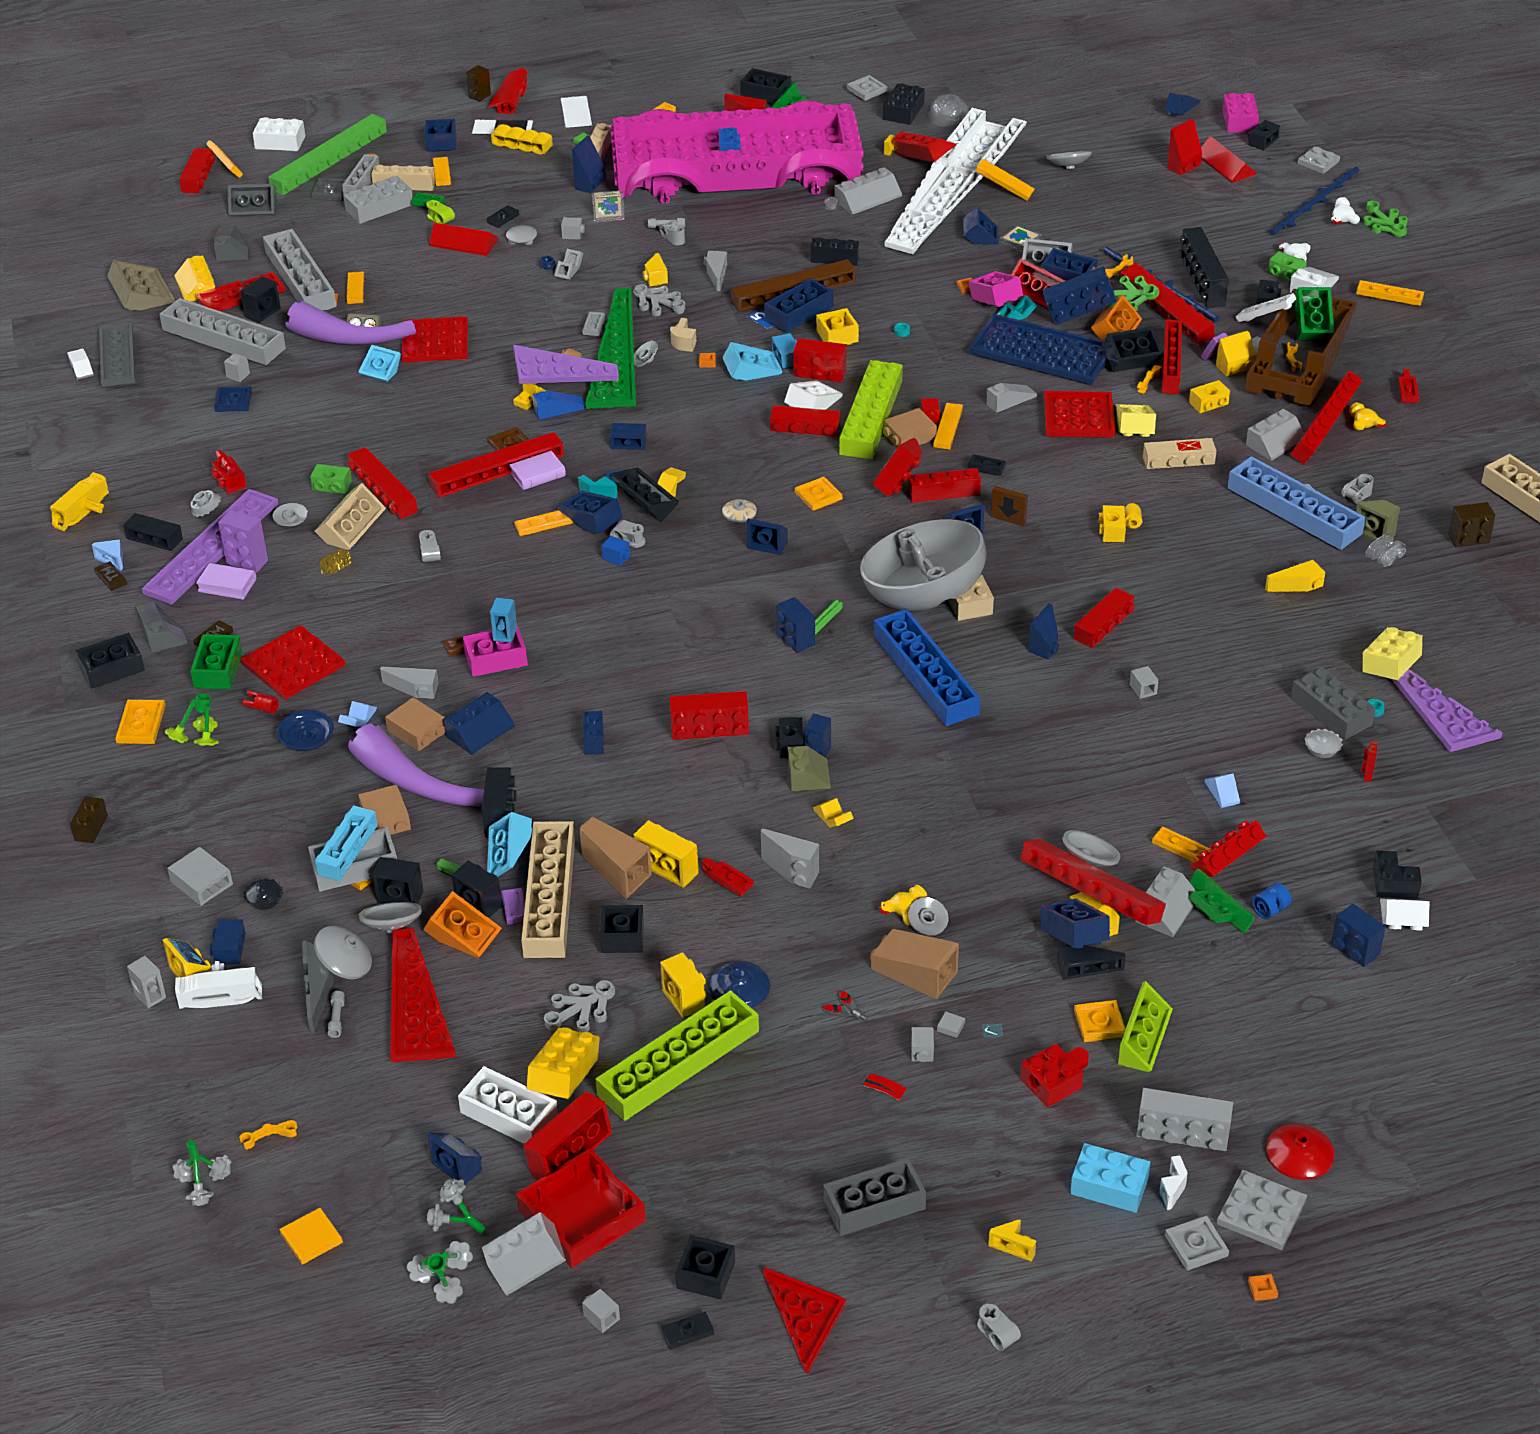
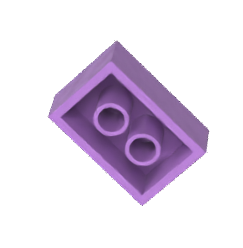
[218,510,268,573]

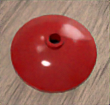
[1266,1124,1335,1180]

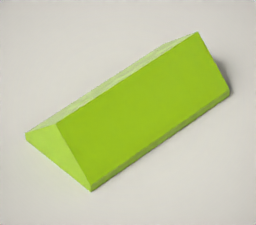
[1118,981,1173,1072]

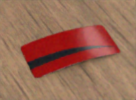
[863,1074,907,1100]

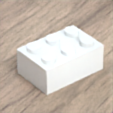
[253,117,305,151]

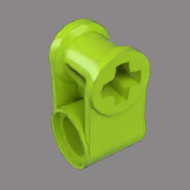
[426,200,455,224]

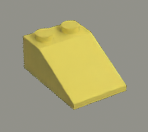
[1115,404,1156,437]

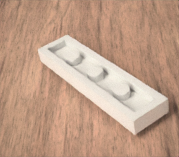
[1236,293,1296,322]

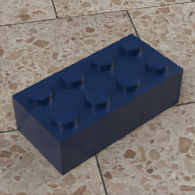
[1043,266,1117,325]
[764,278,833,333]

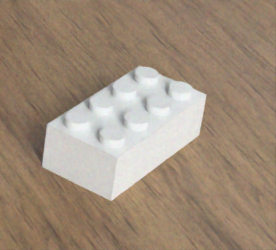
[458,1066,558,1144]

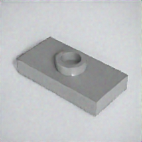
[583,312,605,336]

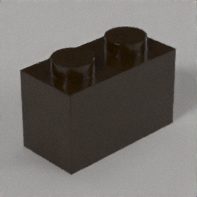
[466,65,491,102]
[70,796,108,843]

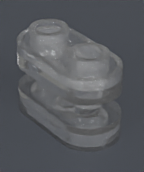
[1365,533,1406,567]

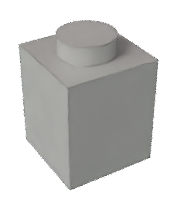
[561,217,585,240]
[224,353,250,382]
[1130,666,1158,699]
[911,1027,934,1062]
[582,1289,620,1333]

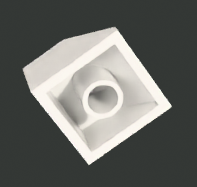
[1380,898,1430,930]

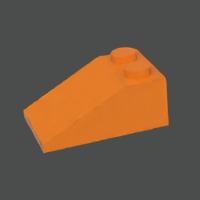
[423,891,502,958]

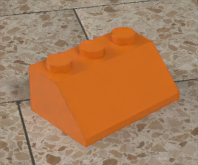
[1091,294,1142,341]

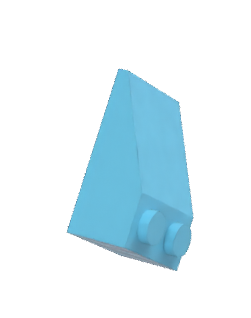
[723,342,783,381]
[487,812,532,877]

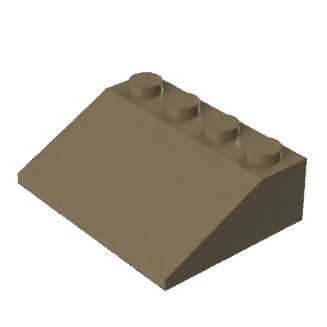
[107,260,175,311]

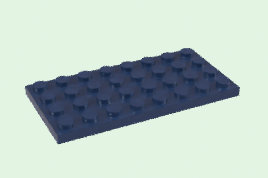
[969,314,1108,385]

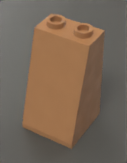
[580,817,652,899]
[870,929,959,999]

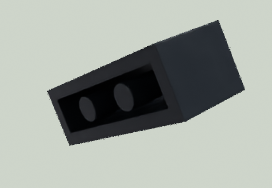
[811,237,859,266]
[123,513,183,551]

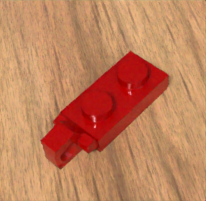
[1398,369,1419,403]
[702,857,754,897]

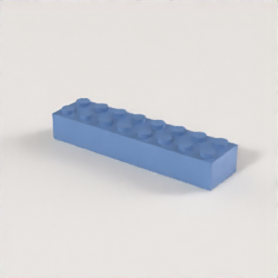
[1228,456,1365,550]

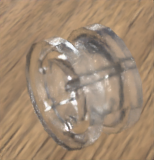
[824,197,838,210]

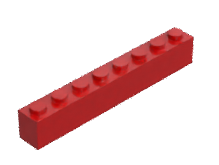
[1120,262,1215,346]
[1290,370,1363,465]
[429,432,564,498]
[1020,839,1166,925]

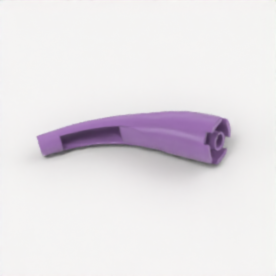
[285,300,416,345]
[348,723,484,807]

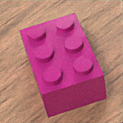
[1223,93,1259,132]
[968,271,1023,307]
[463,625,528,677]

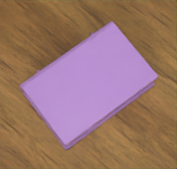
[509,451,566,490]
[197,563,256,600]

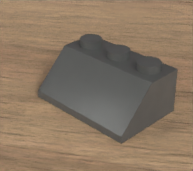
[228,184,277,216]

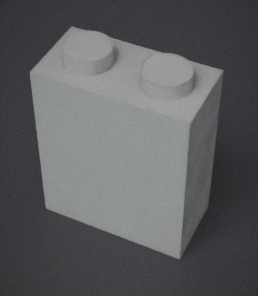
[167,847,233,906]

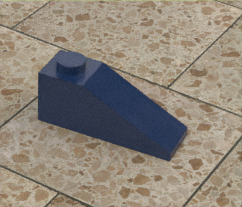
[1164,93,1201,116]

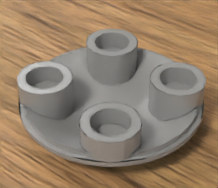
[506,225,537,245]

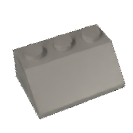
[1022,238,1073,272]
[1246,409,1304,461]
[1135,866,1196,937]
[482,1212,566,1296]

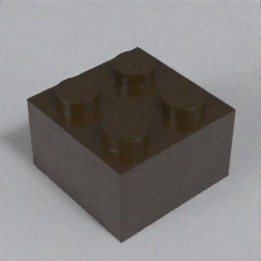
[1448,502,1496,547]

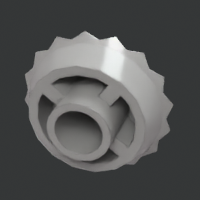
[191,490,221,517]
[1305,729,1343,758]

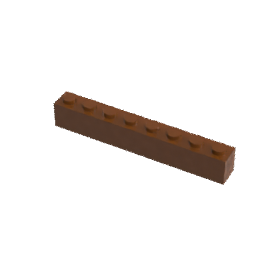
[731,259,856,312]

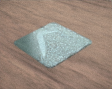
[982,1023,1004,1038]

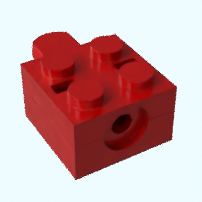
[1020,1044,1089,1108]

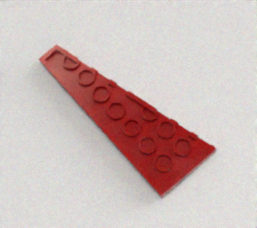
[391,928,456,1063]

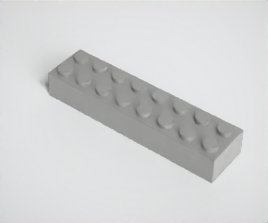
[263,229,336,310]
[160,298,286,365]

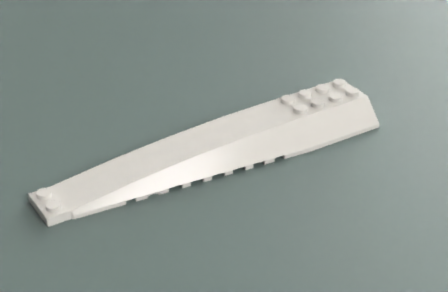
[885,108,1027,254]

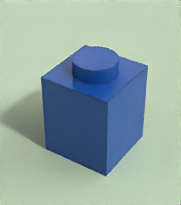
[602,536,631,566]

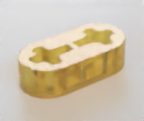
[319,550,351,574]

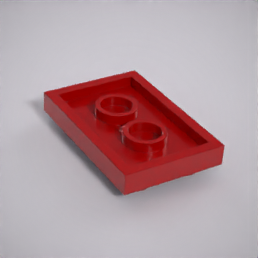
[196,280,245,311]

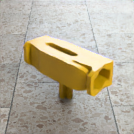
[50,472,109,531]

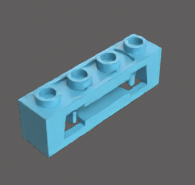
[315,805,378,881]

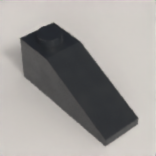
[1056,945,1126,980]

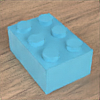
[1070,1143,1151,1213]

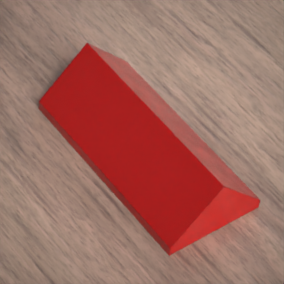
[1201,136,1256,183]
[429,222,499,256]

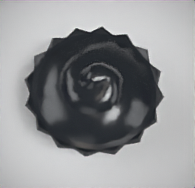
[243,878,284,910]

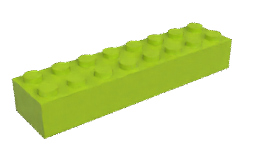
[840,360,903,459]
[596,990,759,1121]

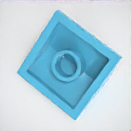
[358,345,401,382]

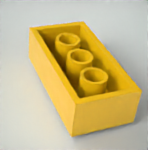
[527,1027,600,1099]

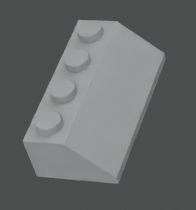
[835,167,902,215]

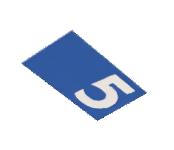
[747,309,774,329]

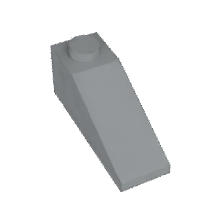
[704,251,727,291]
[986,383,1037,413]
[380,666,439,699]

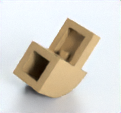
[670,318,697,352]

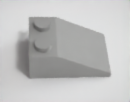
[761,828,819,889]

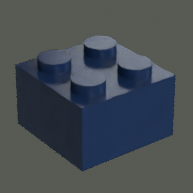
[425,119,457,152]
[775,597,815,653]
[1331,904,1386,967]

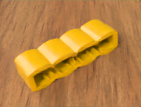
[491,124,553,154]

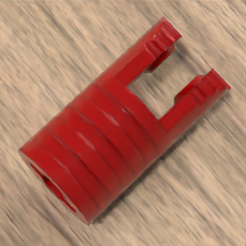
[242,690,279,714]

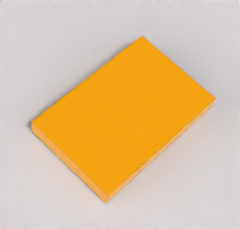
[115,700,166,744]

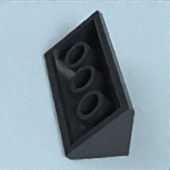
[610,467,679,522]

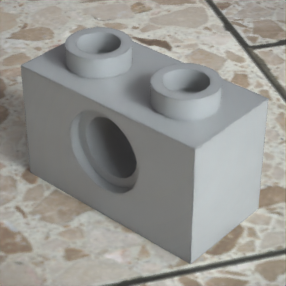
[127,956,166,1009]

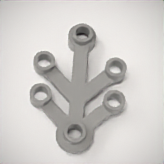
[633,284,685,316]
[544,980,615,1032]

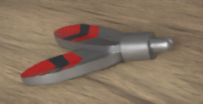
[823,991,867,1020]

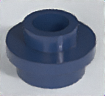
[540,256,556,270]

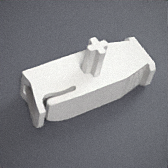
[175,961,262,1009]

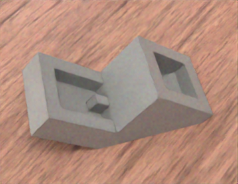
[554,249,583,280]

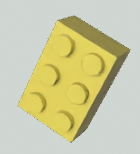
[1363,627,1423,680]

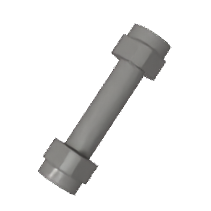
[648,218,685,228]
[328,991,345,1038]

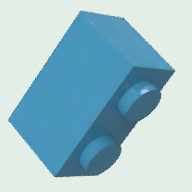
[772,333,797,368]
[490,598,517,643]

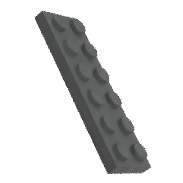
[99,322,135,387]

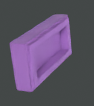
[1201,333,1228,361]
[501,888,525,925]

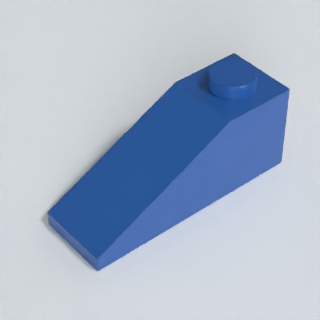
[532,391,586,420]

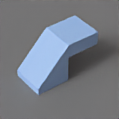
[338,701,377,727]

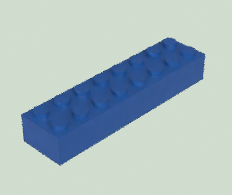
[874,609,980,726]

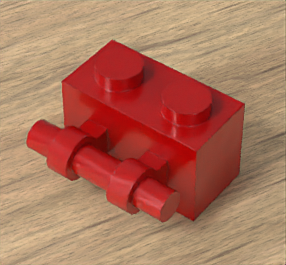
[211,450,247,494]

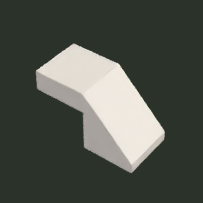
[67,349,93,380]
[1160,1156,1187,1210]

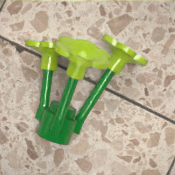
[165,693,219,746]

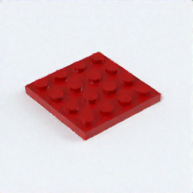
[402,316,468,363]
[1044,391,1115,438]
[240,625,346,700]

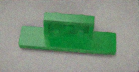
[771,82,806,109]
[1189,869,1255,933]

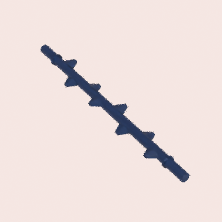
[1270,167,1359,235]
[1103,247,1219,322]

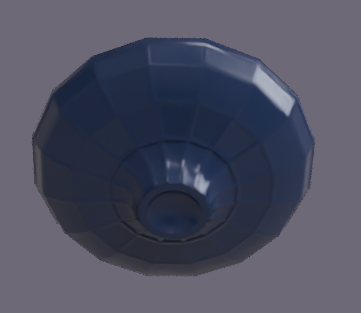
[277,710,334,751]
[708,961,770,1008]

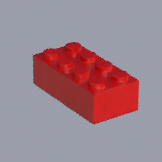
[669,691,749,740]
[523,1091,613,1180]

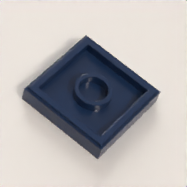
[214,386,252,412]

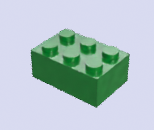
[1294,287,1334,340]
[190,634,243,689]

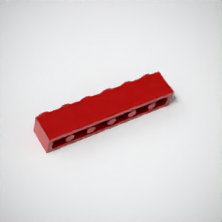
[1162,319,1182,395]
[347,447,418,520]

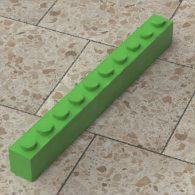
[268,114,387,195]

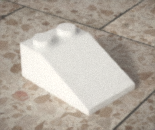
[1289,267,1339,293]
[784,380,843,410]

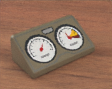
[347,314,381,327]

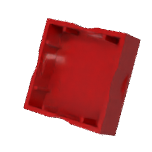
[516,1147,646,1269]

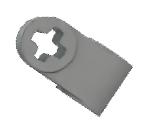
[660,220,685,245]
[1341,474,1374,504]
[610,520,646,548]
[419,530,441,563]
[977,1304,1021,1351]

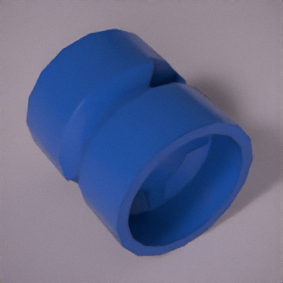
[1252,883,1292,919]

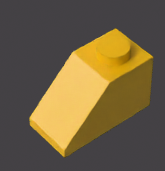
[643,253,668,286]

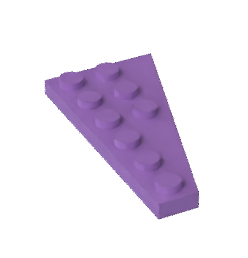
[513,345,619,384]
[1392,669,1502,752]

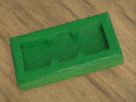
[411,192,445,208]

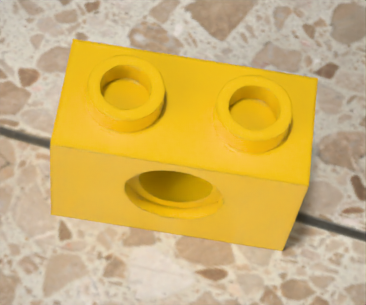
[1189,380,1230,413]
[1099,505,1126,542]

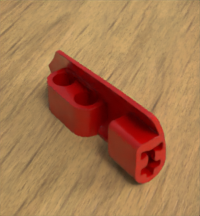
[488,68,528,114]

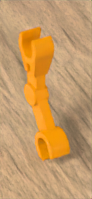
[1105,254,1133,278]
[1285,342,1303,372]
[1137,365,1163,394]
[239,1120,298,1149]

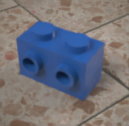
[719,127,741,151]

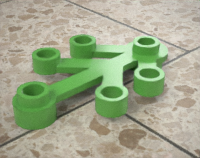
[1363,201,1408,237]
[1114,276,1159,311]

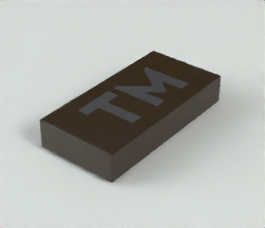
[94,561,127,591]
[194,620,233,647]

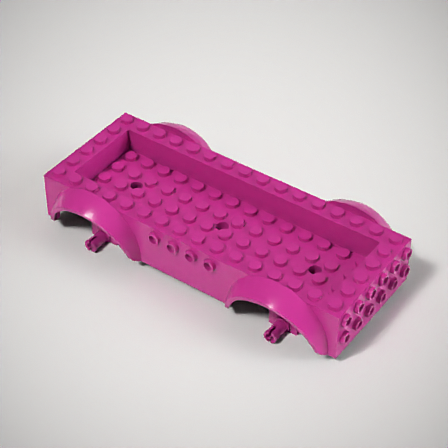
[610,100,863,204]

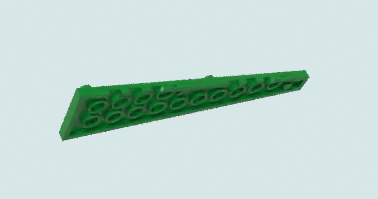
[586,288,636,409]

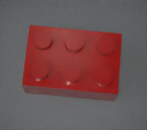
[794,338,847,383]

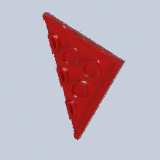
[763,1267,846,1374]

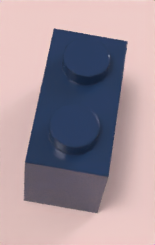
[610,423,647,450]
[583,711,604,755]
[805,713,831,757]
[210,919,246,964]

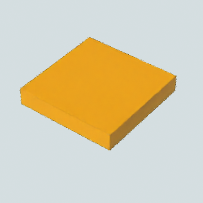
[795,477,843,511]
[1074,1000,1126,1042]
[279,1208,343,1265]

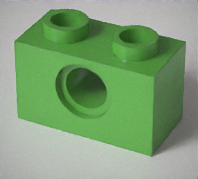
[1268,251,1307,281]
[310,464,352,494]

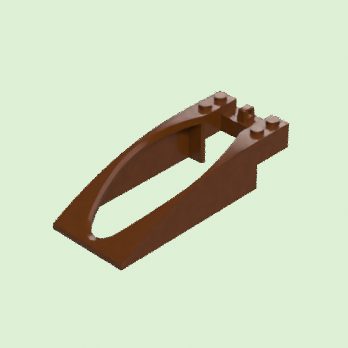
[1245,289,1357,406]

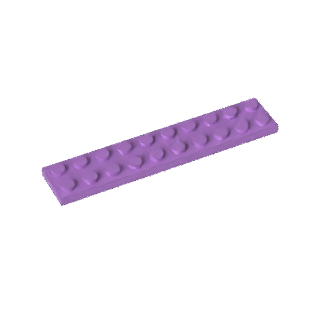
[142,489,278,605]

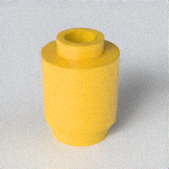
[1125,503,1142,529]

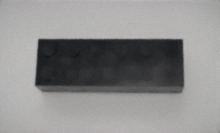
[1179,227,1229,308]

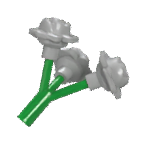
[172,1140,231,1206]
[427,1178,486,1234]

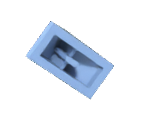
[92,539,123,571]
[1205,774,1240,808]

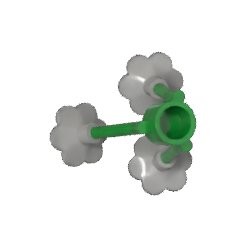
[407,1241,473,1304]

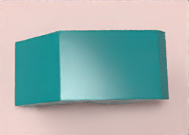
[997,295,1037,320]
[578,475,618,498]

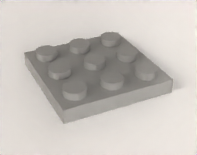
[1217,1170,1307,1250]

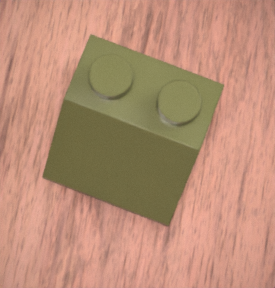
[1356,500,1400,545]
[788,746,831,791]

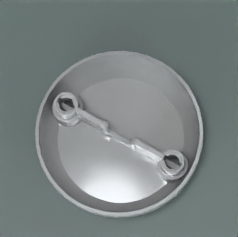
[860,519,987,611]

